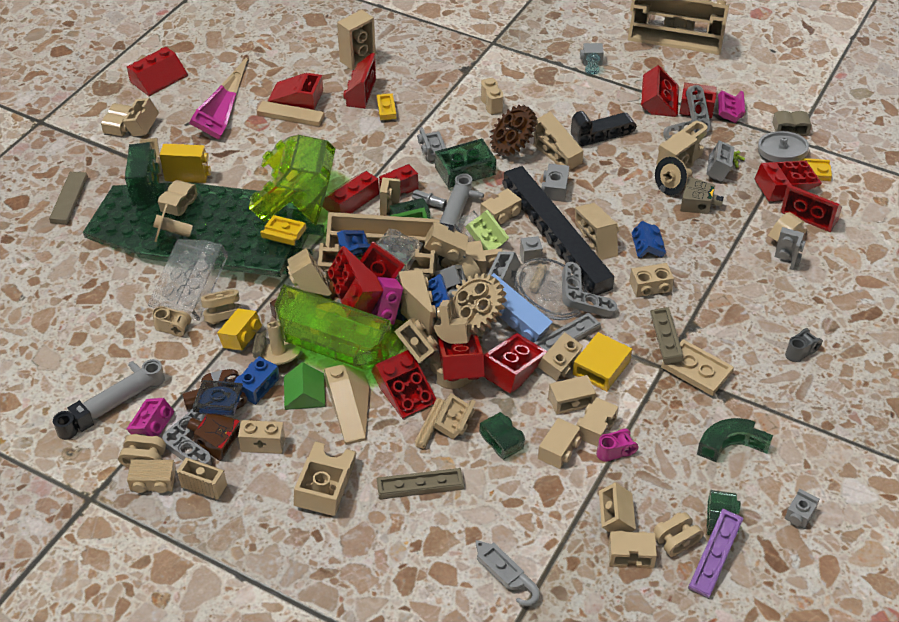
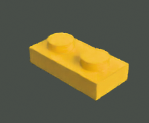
[377,93,396,120]

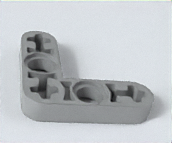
[663,85,710,140]
[562,262,617,317]
[162,404,212,466]

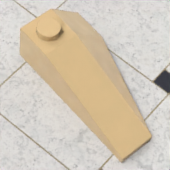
[324,364,370,445]

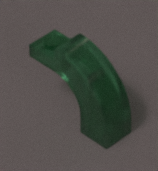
[697,418,773,462]

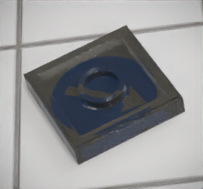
[192,380,243,416]

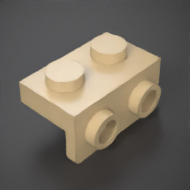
[433,393,476,439]

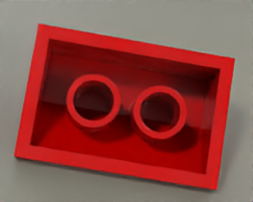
[127,47,188,96]
[343,53,376,109]
[641,65,678,117]
[317,171,379,214]
[780,184,842,232]

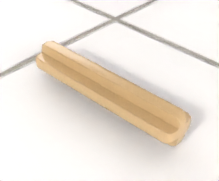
[415,398,445,449]

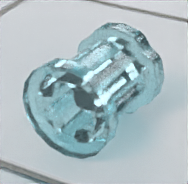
[585,53,601,75]

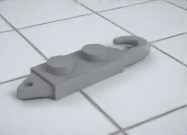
[476,540,540,606]

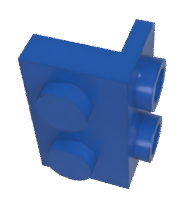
[631,221,666,258]
[337,230,371,256]
[427,274,453,317]

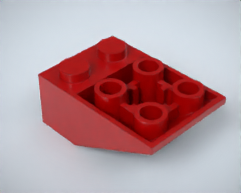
[267,73,323,110]
[679,82,717,118]
[754,161,822,202]
[327,246,383,317]
[371,350,436,419]

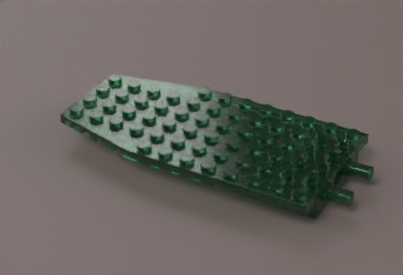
[83,182,325,277]

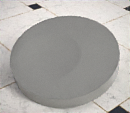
[758,131,809,162]

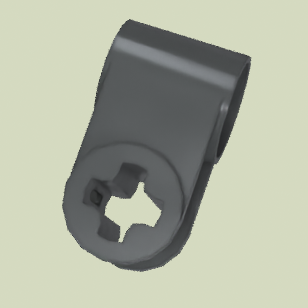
[785,328,823,362]

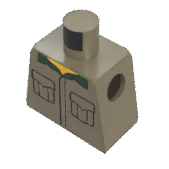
[680,177,724,214]

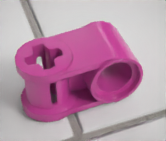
[596,428,639,462]

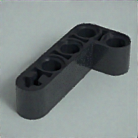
[571,111,637,146]

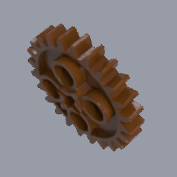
[490,105,538,157]

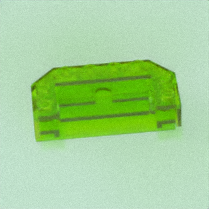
[249,134,336,225]
[275,284,408,370]

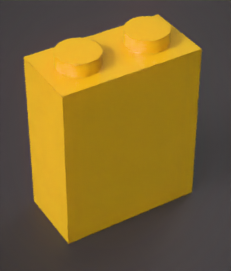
[160,144,211,183]
[573,332,632,392]

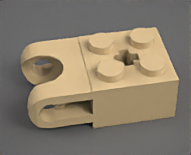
[656,121,708,168]
[293,441,356,516]

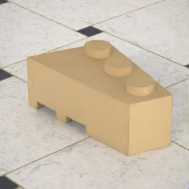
[533,112,584,171]
[575,203,619,260]

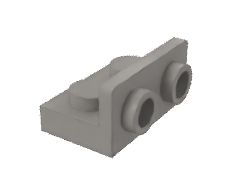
[774,227,806,270]

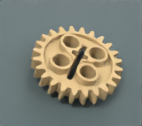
[450,273,507,334]

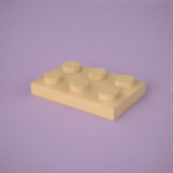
[661,339,734,396]

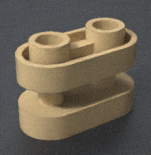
[200,289,241,324]
[118,434,166,467]
[653,512,704,557]

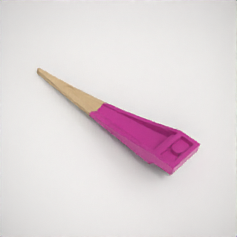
[189,58,248,140]

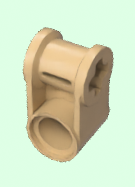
[152,306,192,337]

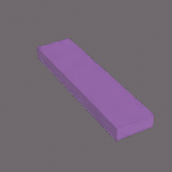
[688,509,743,598]

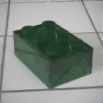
[435,138,496,188]
[125,142,161,206]

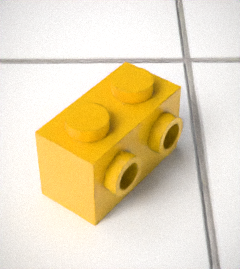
[217,308,262,351]

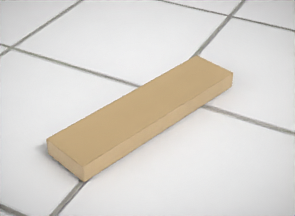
[257,101,325,126]

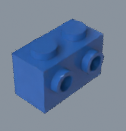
[234,356,280,405]

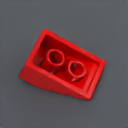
[360,242,405,279]
[484,333,547,394]
[437,334,484,382]

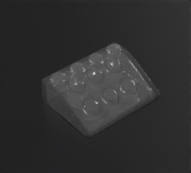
[147,239,228,321]

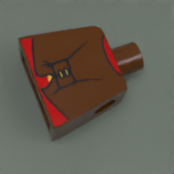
[187,412,240,461]

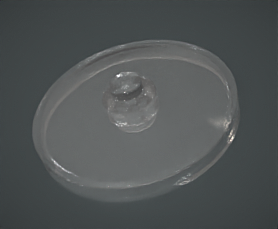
[514,258,587,320]

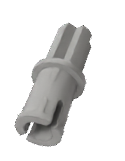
[412,190,447,210]

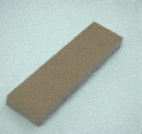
[49,171,88,224]
[650,307,684,364]
[377,468,464,499]

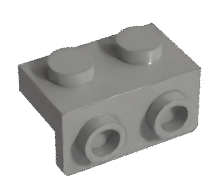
[417,127,448,161]

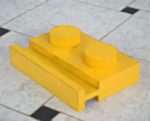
[800,158,832,182]
[260,215,307,246]

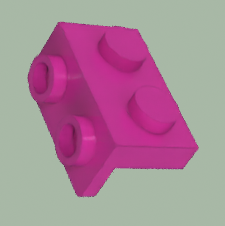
[718,90,746,123]

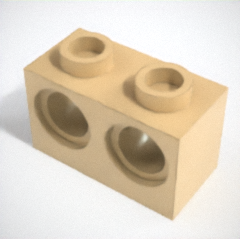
[629,263,674,297]

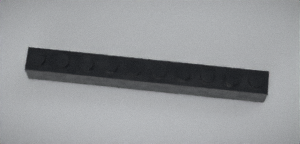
[502,166,615,295]

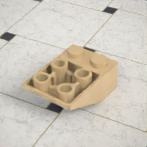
[398,269,436,336]

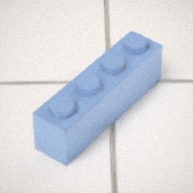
[491,273,552,343]

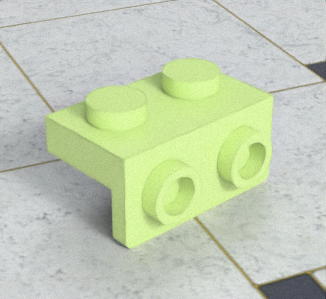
[465,210,509,250]

